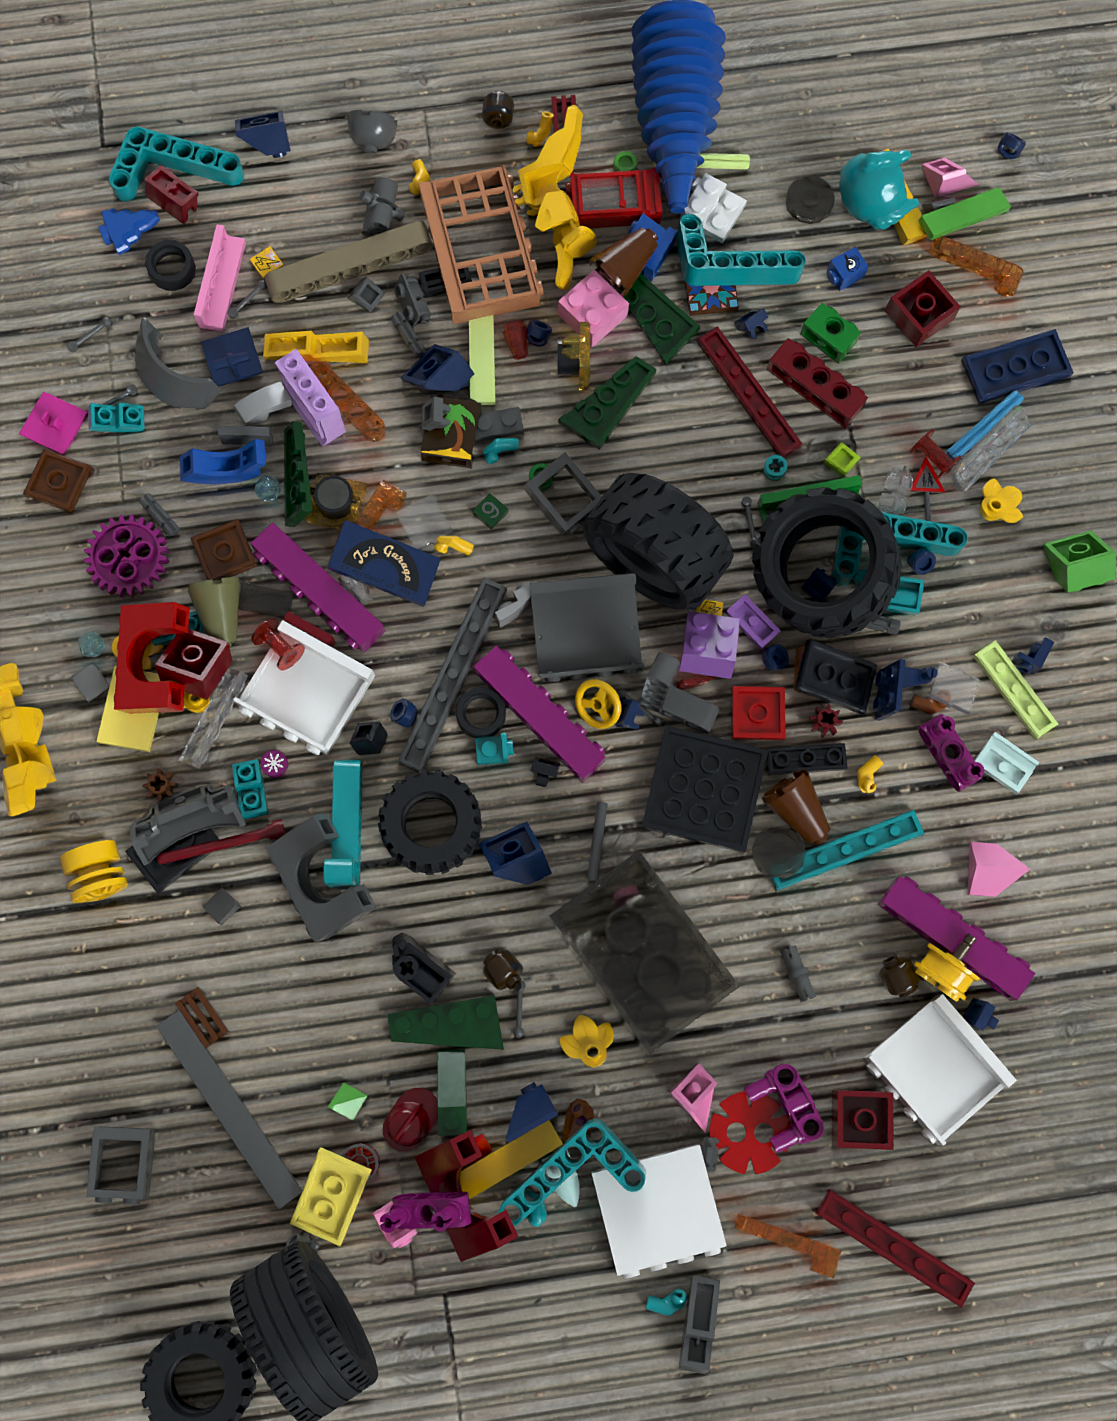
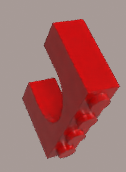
[114,602,190,714]

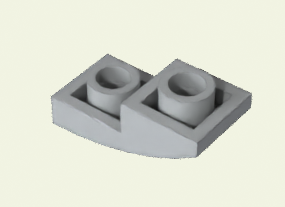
[234,381,292,426]
[495,580,537,628]

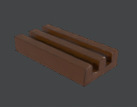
[175,987,230,1048]

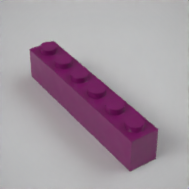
[250,522,385,653]
[473,645,606,783]
[877,876,1036,1001]

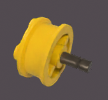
[914,933,980,1002]

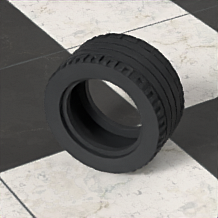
[230,1241,378,1421]

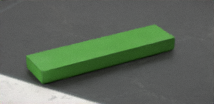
[918,187,1011,241]

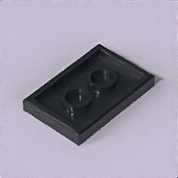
[794,639,877,714]
[125,828,219,894]

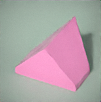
[922,158,979,198]
[968,842,1030,897]
[668,1063,718,1133]

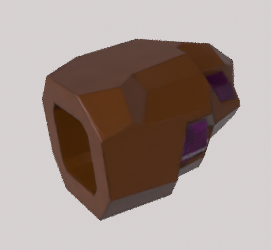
[561,1098,594,1142]

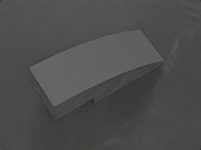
[678,1275,720,1374]

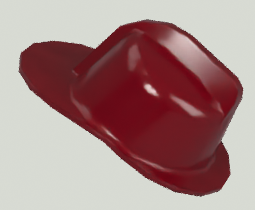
[383,1088,438,1152]

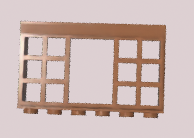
[419,165,543,325]

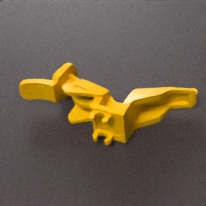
[512,105,597,291]
[0,663,56,816]

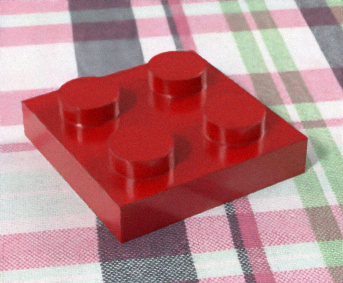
[732,686,786,740]

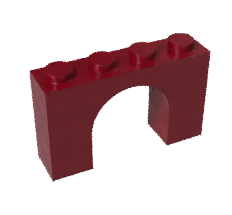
[414,1130,519,1262]

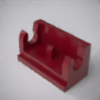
[144,165,199,224]

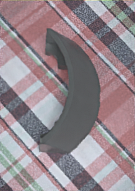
[135,317,222,410]
[130,785,246,865]

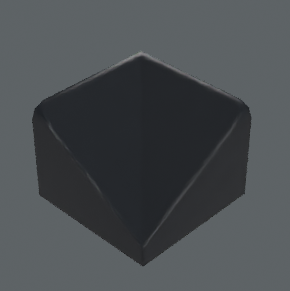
[350,721,388,755]

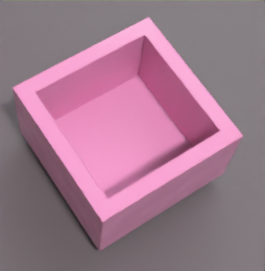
[558,270,629,348]

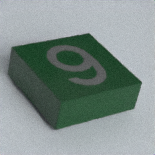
[473,493,509,530]

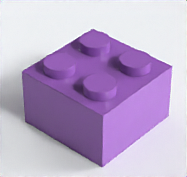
[679,611,740,679]

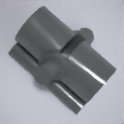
[359,177,405,236]

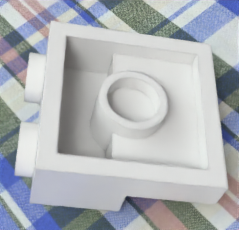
[680,173,747,244]

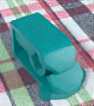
[854,570,925,616]

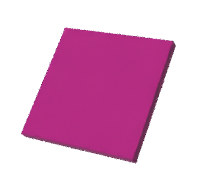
[19,391,88,456]

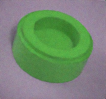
[613,151,638,172]

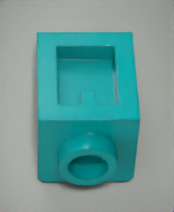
[475,733,513,766]

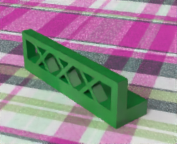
[757,475,862,524]

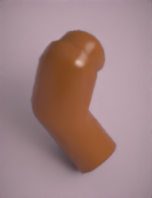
[910,691,950,714]

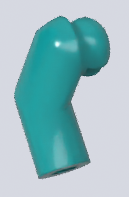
[483,438,519,464]
[526,1188,547,1227]
[645,1289,687,1316]

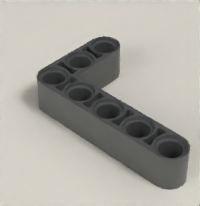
[640,652,720,734]

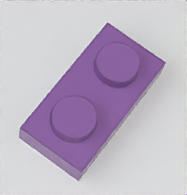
[725,594,781,650]

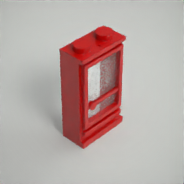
[566,167,662,228]

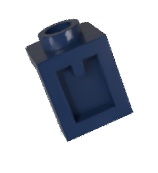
[1012,637,1054,675]

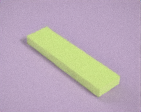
[469,315,495,406]
[973,640,1058,740]

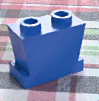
[628,213,677,282]

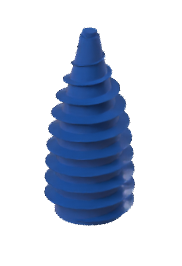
[632,0,726,214]

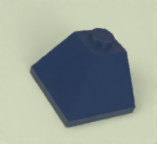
[235,111,291,158]
[401,344,475,391]
[479,822,552,885]
[506,1082,558,1143]

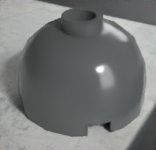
[348,110,398,154]

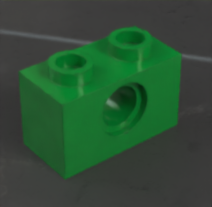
[800,302,861,364]

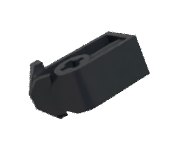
[392,933,456,1004]

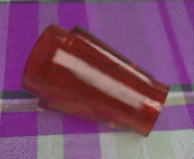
[502,320,529,360]

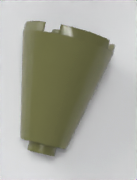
[187,577,240,648]

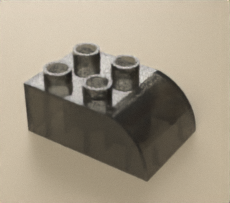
[549,851,740,1055]

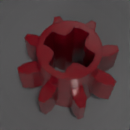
[809,704,843,738]

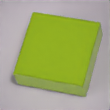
[824,442,861,478]

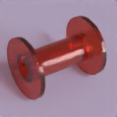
[910,428,962,481]
[251,618,305,671]

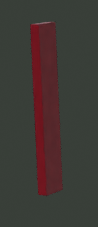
[697,326,802,458]
[815,1189,975,1308]

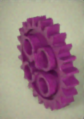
[84,515,170,598]

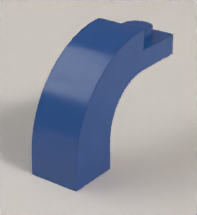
[180,439,267,485]

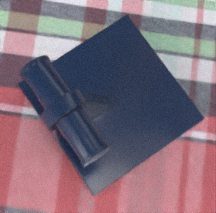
[201,327,263,387]
[873,659,938,721]

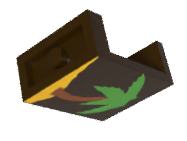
[421,394,482,469]

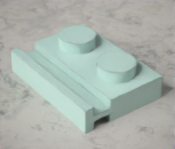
[974,732,1039,794]

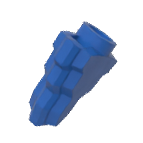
[98,208,160,255]

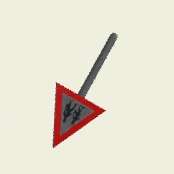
[909,456,946,538]

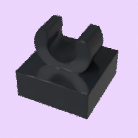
[531,757,561,787]

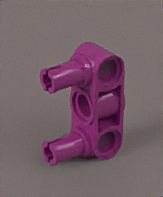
[918,714,984,792]
[744,1064,824,1154]
[380,1192,472,1233]

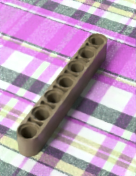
[264,221,433,303]

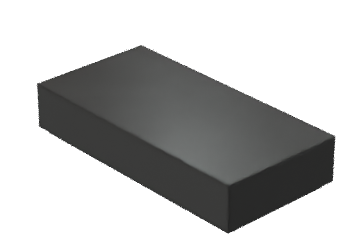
[218,426,273,445]

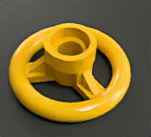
[575,679,621,729]

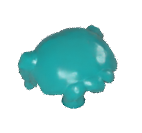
[839,150,919,230]

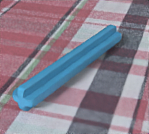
[946,391,1024,462]

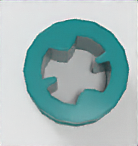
[763,455,787,481]

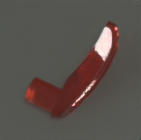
[676,675,717,690]

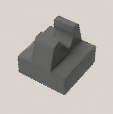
[422,396,451,431]

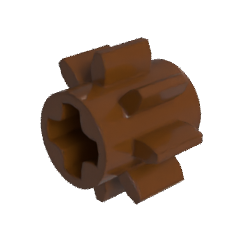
[142,768,178,802]

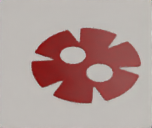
[709,1091,790,1174]

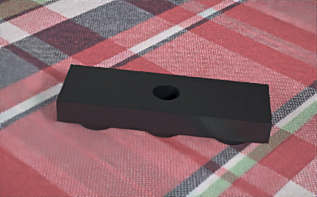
[766,743,848,776]

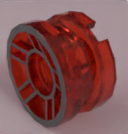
[341,1143,380,1181]

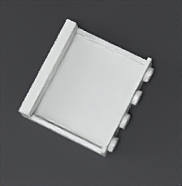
[233,620,375,756]
[865,994,1017,1146]
[591,1144,727,1279]

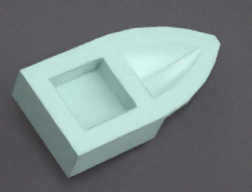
[541,1150,580,1207]

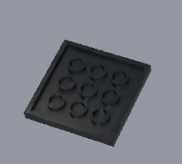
[641,725,768,853]

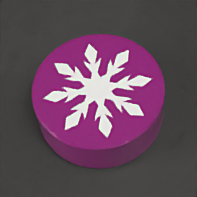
[261,750,288,778]

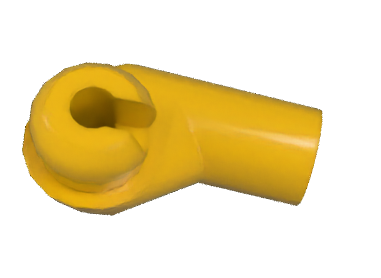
[526,111,554,147]
[409,159,431,195]
[434,536,474,556]
[857,755,883,793]

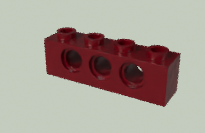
[766,338,868,429]

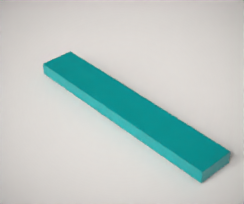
[766,810,924,891]

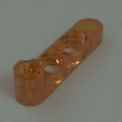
[929,236,1024,297]
[310,361,386,442]
[355,480,407,530]
[734,1214,842,1278]

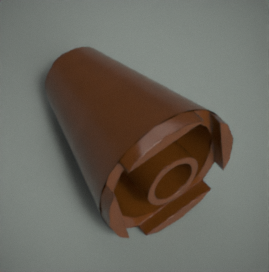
[589,227,658,298]
[761,769,830,845]

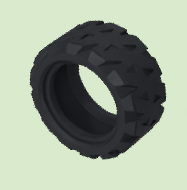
[583,473,734,610]
[752,487,902,638]

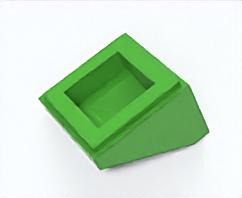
[328,1082,367,1121]

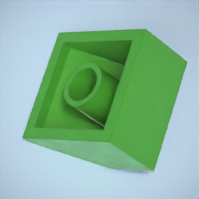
[1044,530,1116,593]

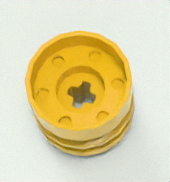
[59,840,128,903]

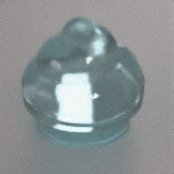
[255,475,281,502]
[78,631,105,657]

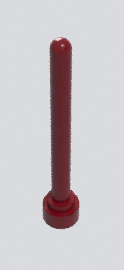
[157,818,286,864]

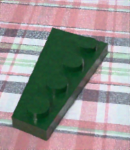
[616,273,700,365]
[558,356,657,450]

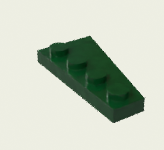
[284,421,313,527]
[387,995,504,1050]

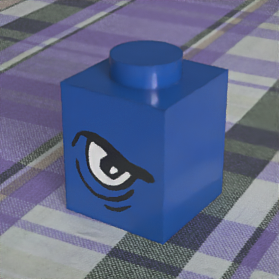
[826,246,869,291]

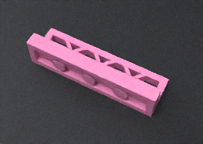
[194,224,246,332]

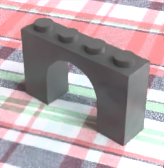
[266,814,376,942]

